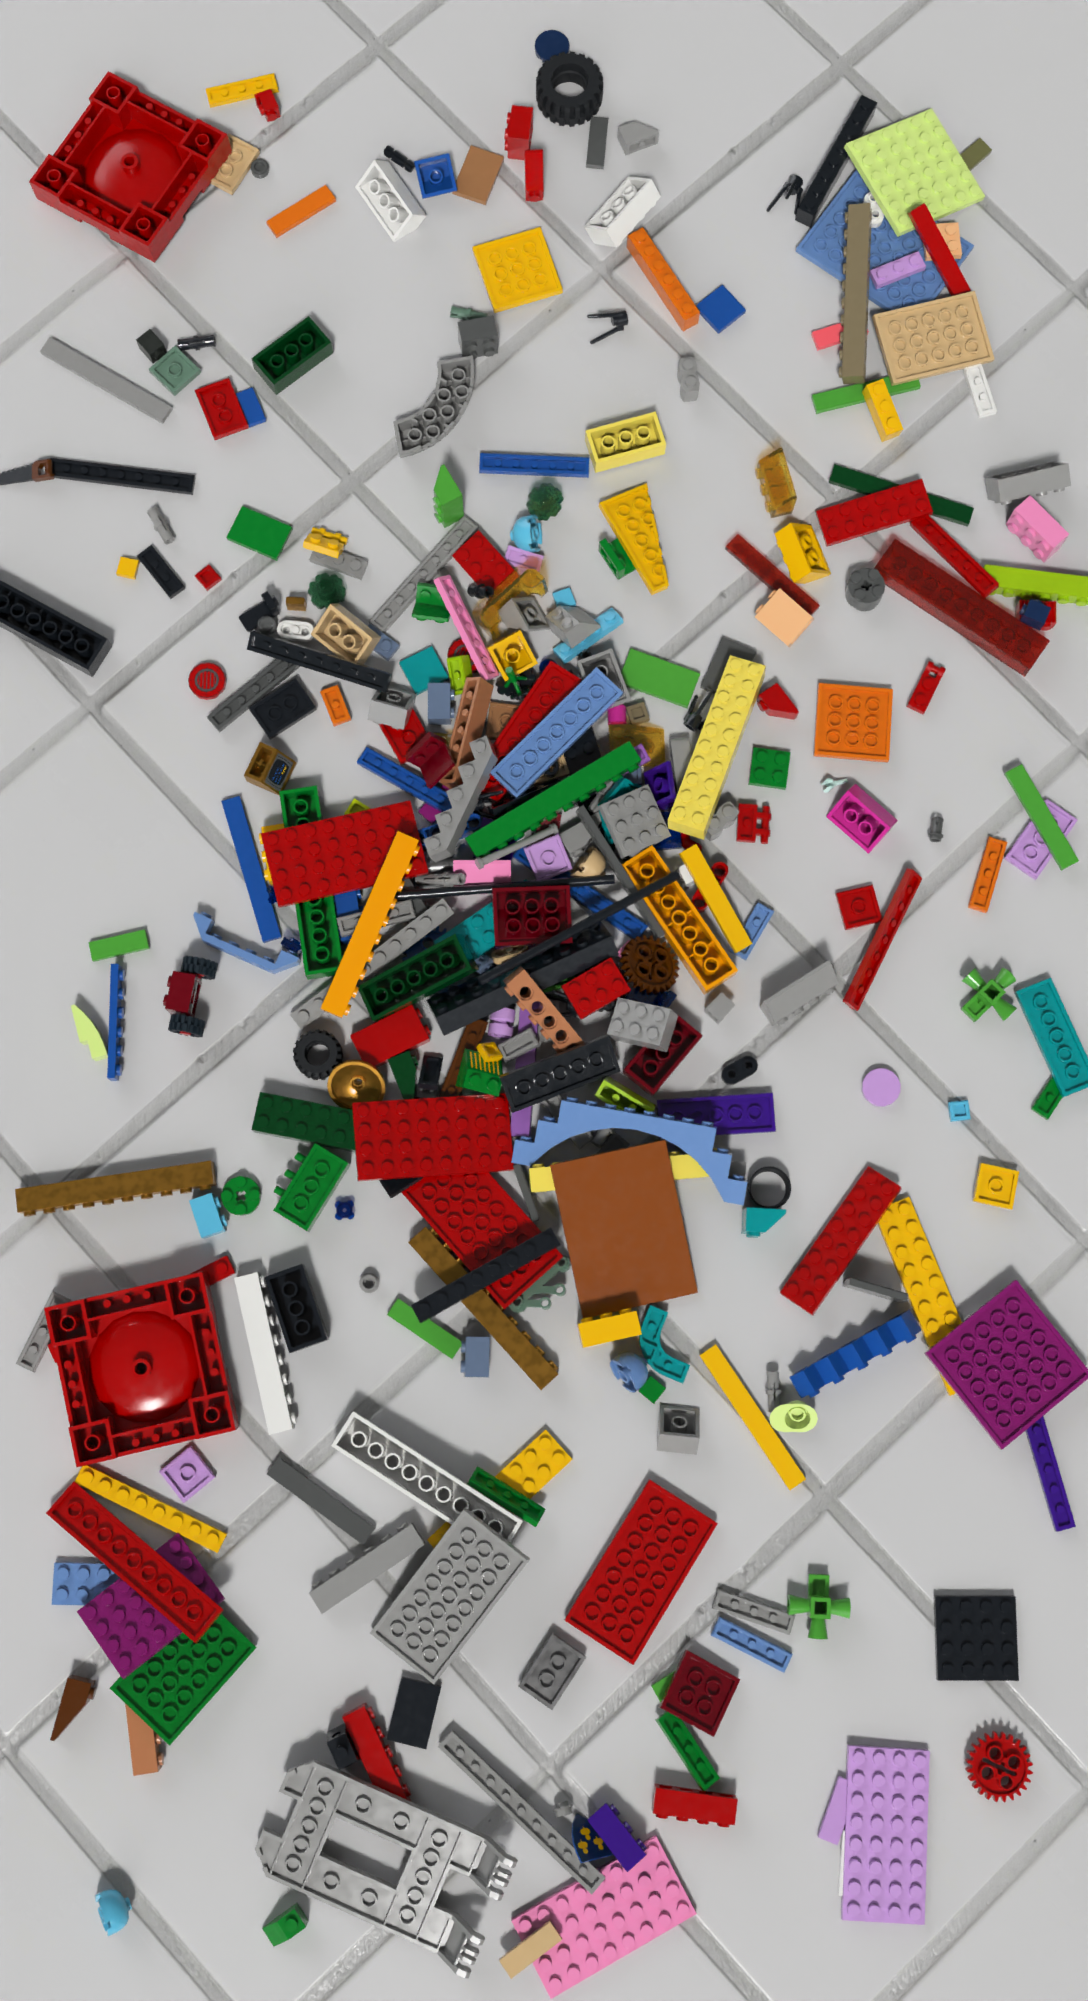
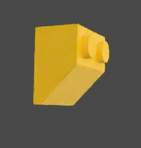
[486,630,538,681]

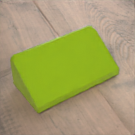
[446,655,473,695]

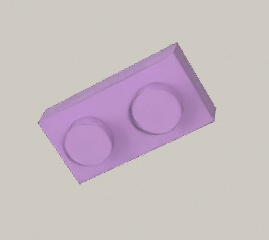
[504,545,544,575]

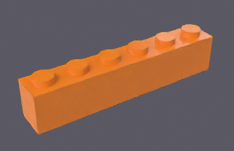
[627,227,700,332]

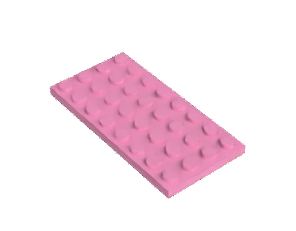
[511,1835,697,1999]

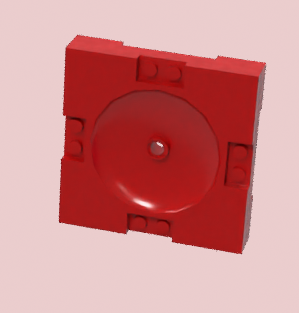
[29,71,232,263]
[44,1270,240,1468]

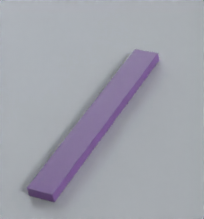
[510,1001,540,1137]

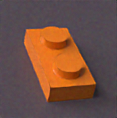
[320,685,351,727]

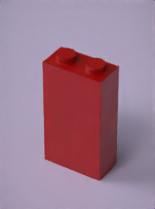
[350,1005,431,1068]

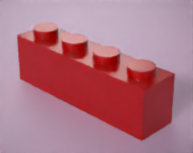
[652,1783,738,1827]

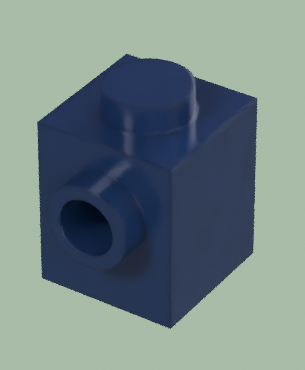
[1019,599,1051,631]

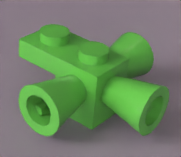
[961,968,1017,1022]
[787,1573,851,1639]

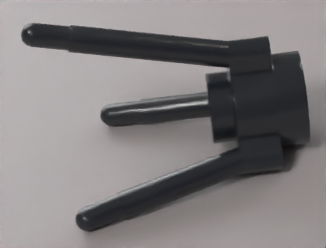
[766,175,803,215]
[587,310,628,344]
[683,692,712,732]
[473,790,504,819]
[544,990,577,1019]

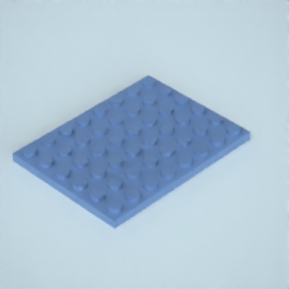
[796,169,974,311]

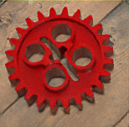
[965,1731,1033,1802]

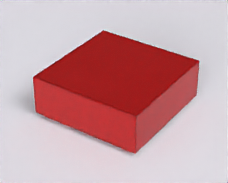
[195,564,221,591]

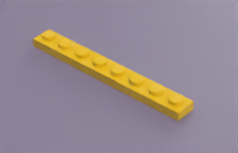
[75,1465,227,1553]

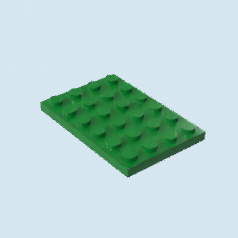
[110,1614,257,1746]

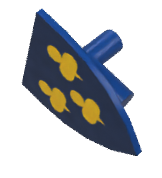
[572,1813,612,1863]

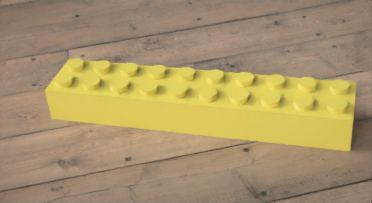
[668,655,766,840]

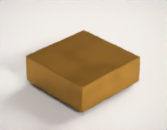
[286,597,307,611]

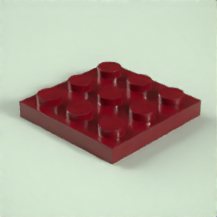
[659,1650,740,1737]

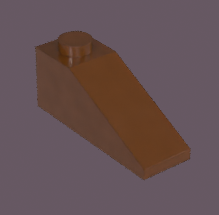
[50,1674,97,1741]

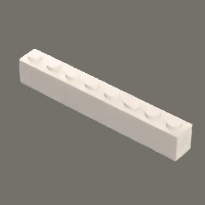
[234,1272,297,1435]

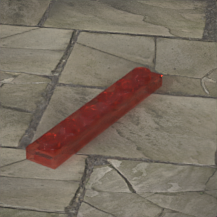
[725,534,820,616]

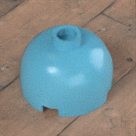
[510,514,542,553]
[95,1889,132,1936]

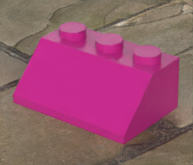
[826,784,898,854]

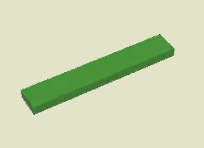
[811,376,921,414]
[1004,764,1079,871]

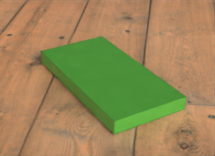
[621,648,700,708]

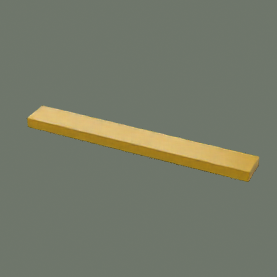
[699,1344,806,1490]

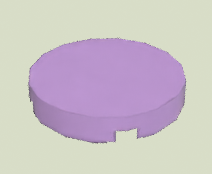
[862,1068,901,1107]

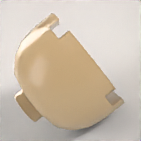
[570,846,606,877]

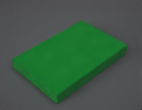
[226,506,293,561]

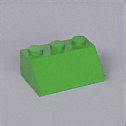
[433,464,464,528]

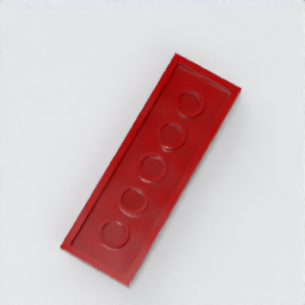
[816,479,933,547]

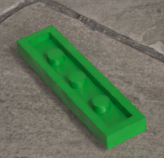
[467,1466,546,1527]
[656,1711,720,1791]

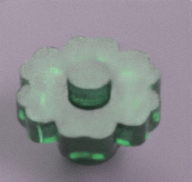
[526,483,563,521]
[308,573,346,609]

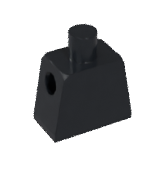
[327,1723,361,1770]

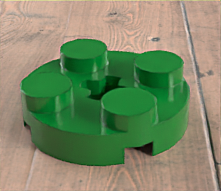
[221,1176,261,1216]

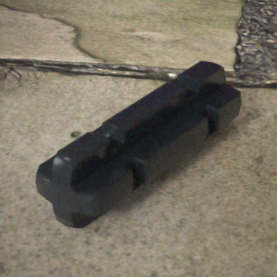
[383,146,415,173]

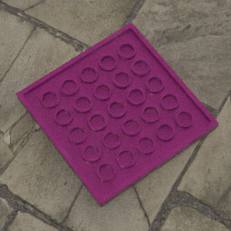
[924,1280,1088,1450]

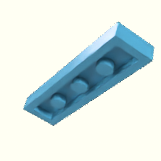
[553,607,624,665]

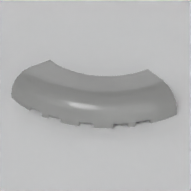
[393,355,474,458]

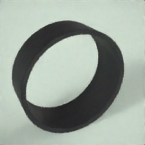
[748,1166,791,1209]

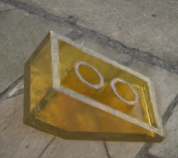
[608,724,665,767]

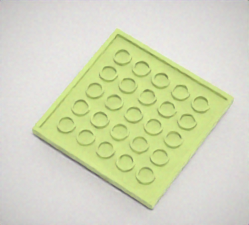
[844,108,985,237]

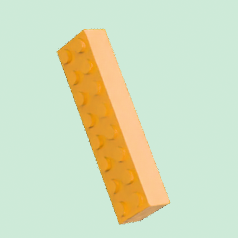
[622,845,738,995]

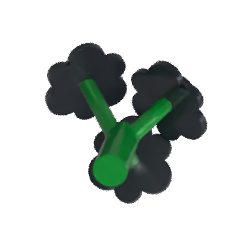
[496,667,536,700]

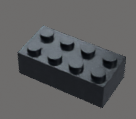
[264,1264,329,1353]

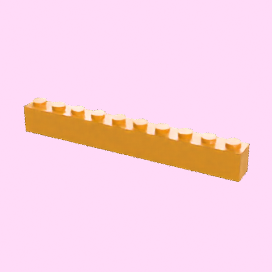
[320,831,420,1018]

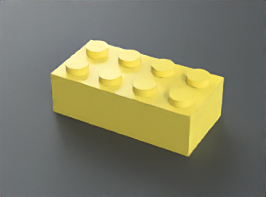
[585,412,666,473]

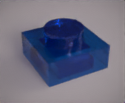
[281,937,302,956]

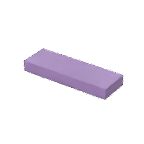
[817,1775,847,1845]

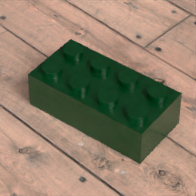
[251,316,333,395]

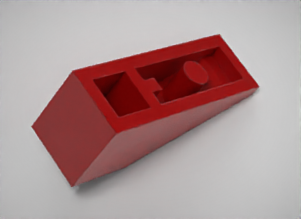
[525,149,544,202]

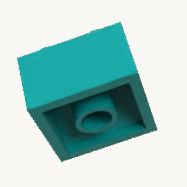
[741,1207,786,1238]

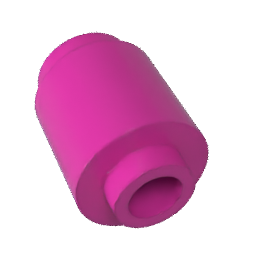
[607,705,626,731]

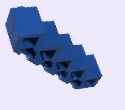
[789,1309,921,1398]

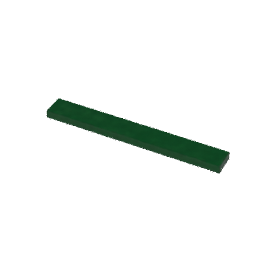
[829,464,974,527]

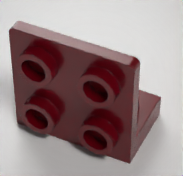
[405,731,455,789]

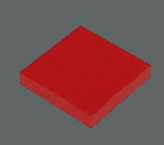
[835,885,882,930]

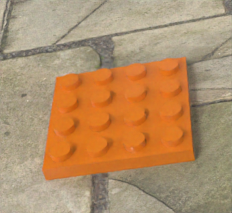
[813,683,893,763]

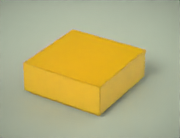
[116,557,140,580]
[476,1042,503,1062]

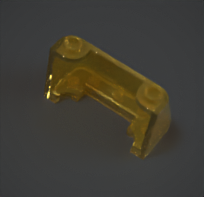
[472,567,548,641]

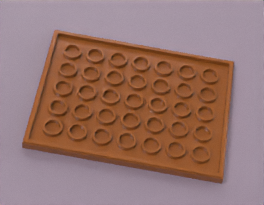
[550,1139,698,1319]

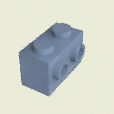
[428,683,455,725]
[460,1336,490,1377]

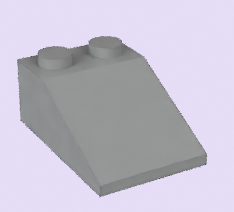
[577,648,632,709]

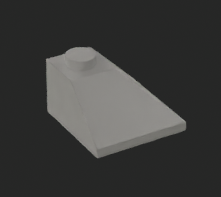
[498,596,550,632]

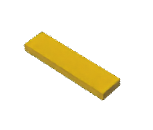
[206,73,279,108]

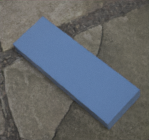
[730,902,774,961]

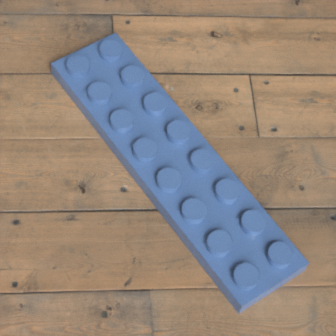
[490,667,623,798]

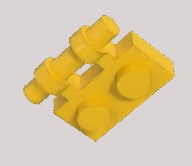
[303,527,348,558]

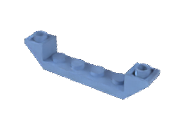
[193,912,301,974]

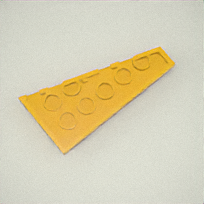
[598,483,669,595]

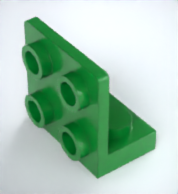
[598,538,636,580]
[412,582,451,623]

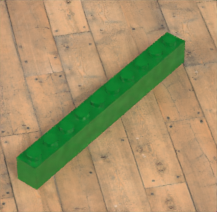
[465,741,641,858]

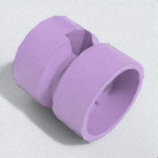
[488,1008,516,1038]

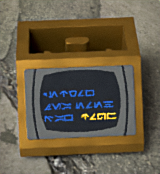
[244,742,297,796]

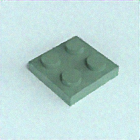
[149,346,201,396]

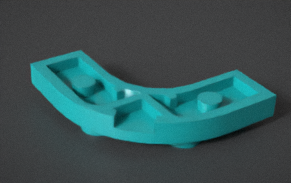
[639,1305,690,1384]

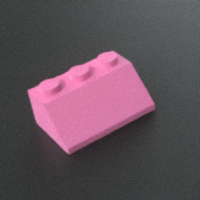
[453,860,511,886]

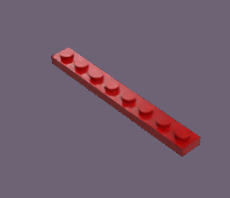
[843,868,922,1011]

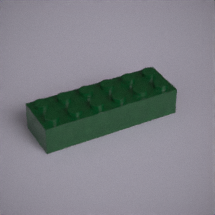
[357,934,479,1021]
[252,1092,355,1152]

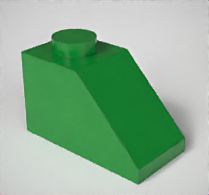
[262,1903,309,1947]

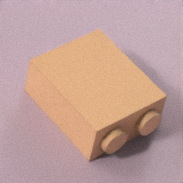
[755,588,814,648]

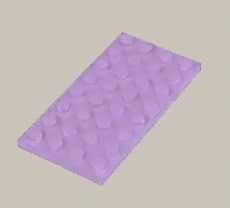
[841,1745,930,1925]

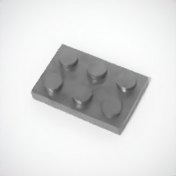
[518,1633,586,1710]

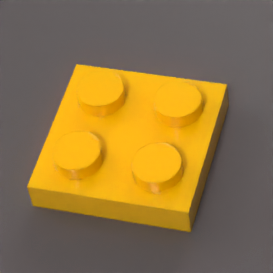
[973,1163,1019,1210]

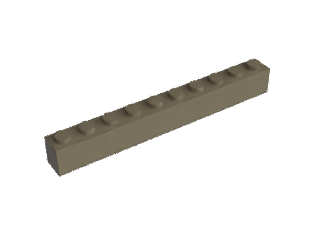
[839,203,872,384]

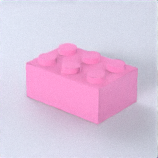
[1006,496,1069,562]

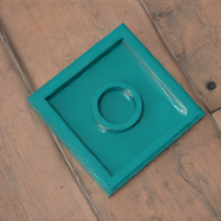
[399,646,449,696]

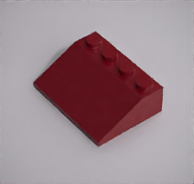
[491,885,573,946]

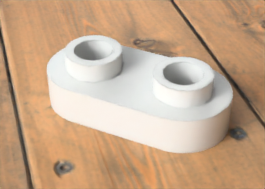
[863,192,884,228]
[277,620,314,642]

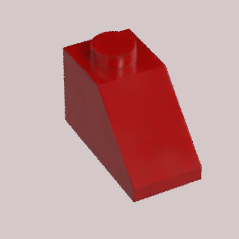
[757,683,799,720]

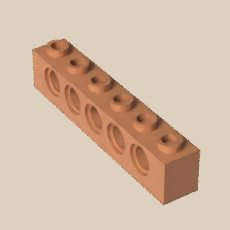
[503,966,584,1053]

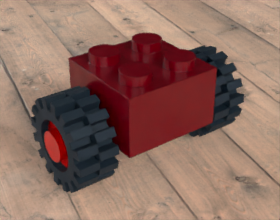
[163,956,218,1037]

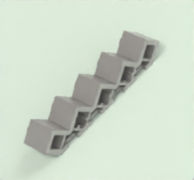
[423,736,498,863]

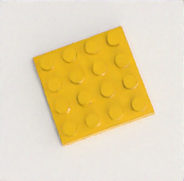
[472,227,563,313]

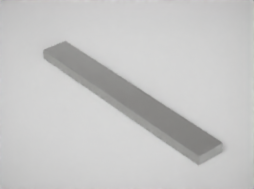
[40,337,173,424]
[369,515,478,634]

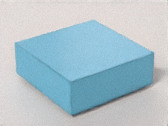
[552,587,576,607]
[948,1100,971,1122]

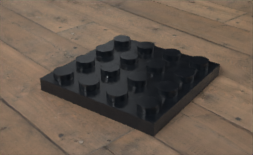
[933,1595,1019,1681]

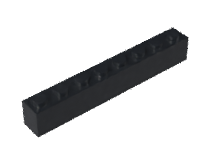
[795,95,878,228]
[411,1227,561,1323]

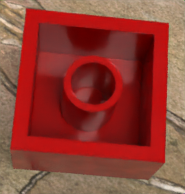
[504,105,533,160]

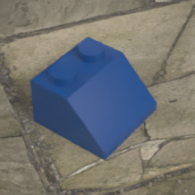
[414,153,457,199]

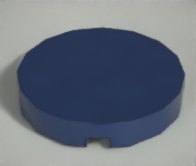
[535,30,570,63]

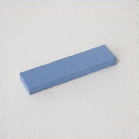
[711,1616,793,1673]

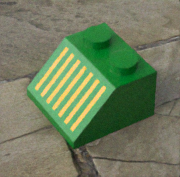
[455,1048,503,1097]

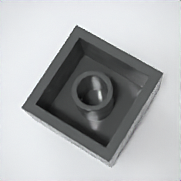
[458,315,498,359]

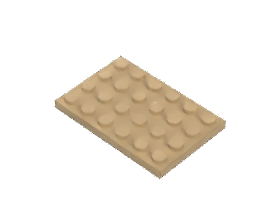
[872,291,994,386]

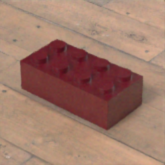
[623,1015,703,1097]

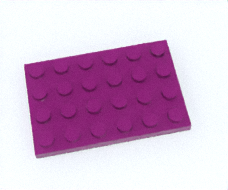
[77,1533,225,1679]

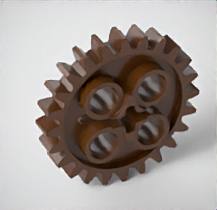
[619,935,680,995]

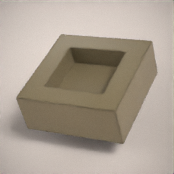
[626,702,650,726]

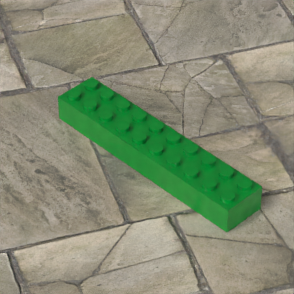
[279,785,343,980]

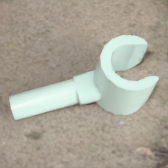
[821,778,848,793]

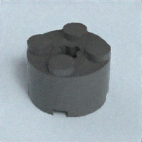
[845,568,885,611]

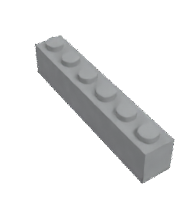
[309,1522,426,1614]

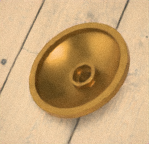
[327,1060,386,1110]

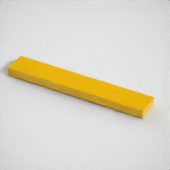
[679,844,752,953]

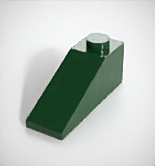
[387,1051,419,1099]

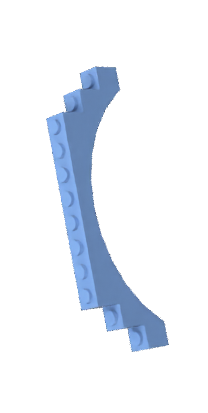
[511,1096,748,1205]

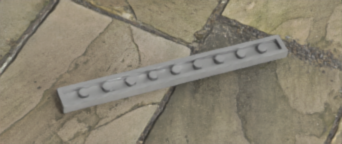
[290,898,454,1030]
[438,1730,606,1894]

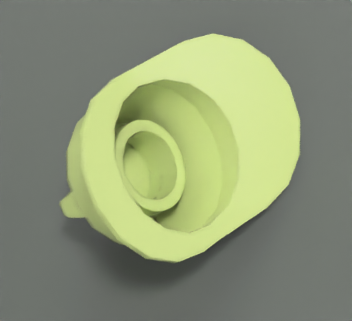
[769,1400,818,1432]

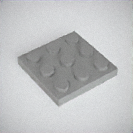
[598,784,671,859]

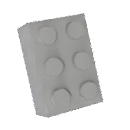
[607,997,678,1052]

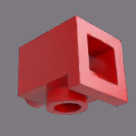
[254,89,280,122]

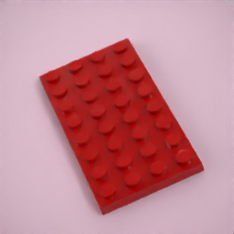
[261,800,429,908]
[352,1093,514,1181]
[401,1173,563,1310]
[564,1479,718,1665]

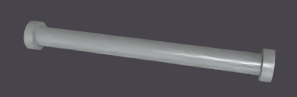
[475,823,559,870]

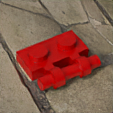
[736,803,772,844]

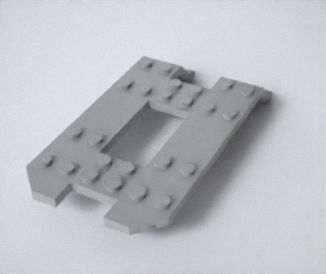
[255,1759,518,1978]

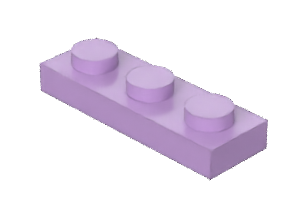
[870,251,926,289]

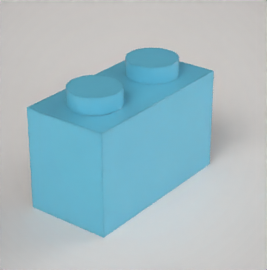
[189,1193,228,1239]

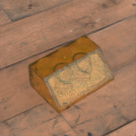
[755,448,797,518]

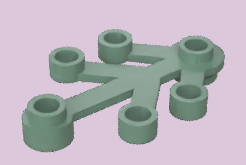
[509,1255,571,1313]

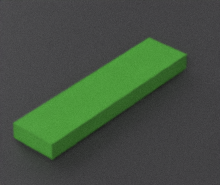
[387,1298,461,1359]

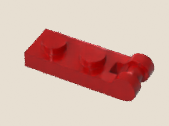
[907,660,946,715]

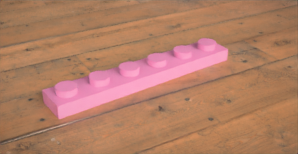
[434,575,499,681]

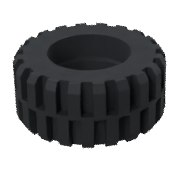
[536,52,603,127]

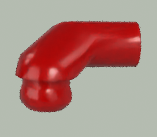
[680,833,702,851]

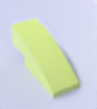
[71,1004,108,1061]

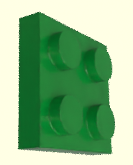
[748,747,791,790]

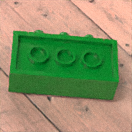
[273,1143,350,1232]

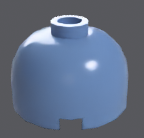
[610,1352,648,1393]

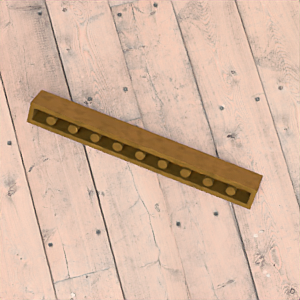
[15,1160,216,1217]
[408,1227,559,1390]

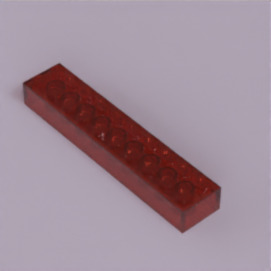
[874,539,1050,677]

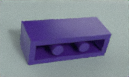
[587,1803,647,1872]

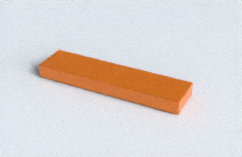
[266,185,336,238]
[968,836,1007,913]

